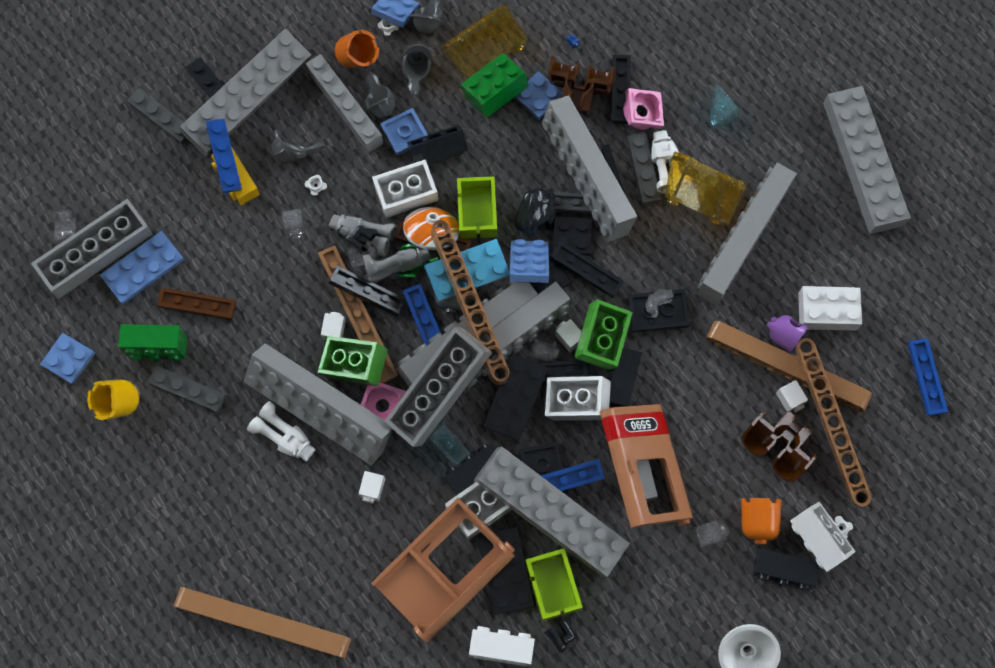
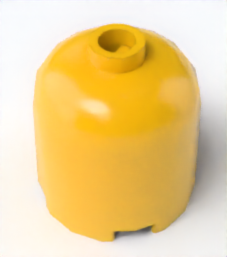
[87,380,139,420]

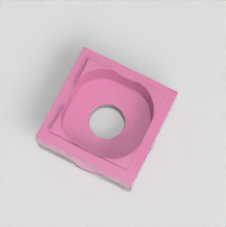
[623,88,664,130]
[361,382,406,420]

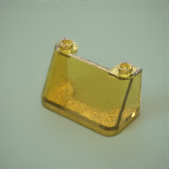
[441,3,528,79]
[665,151,747,226]

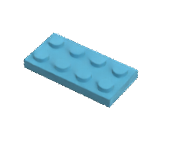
[424,239,510,302]

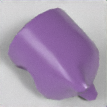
[767,315,808,353]

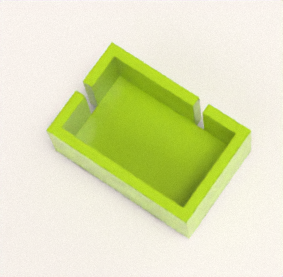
[457,177,497,239]
[525,548,583,622]

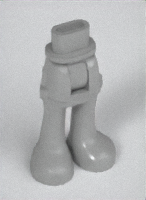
[329,214,397,257]
[362,248,430,283]

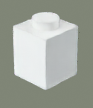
[321,312,346,341]
[555,319,582,352]
[776,380,808,413]
[358,471,385,504]

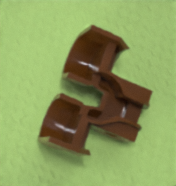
[548,56,616,113]
[741,411,816,482]

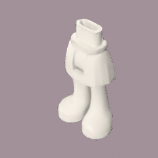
[651,130,691,193]
[247,401,316,461]

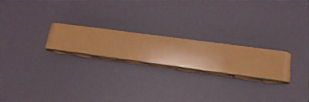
[431,220,509,385]
[706,321,872,412]
[795,338,871,507]
[173,587,351,659]

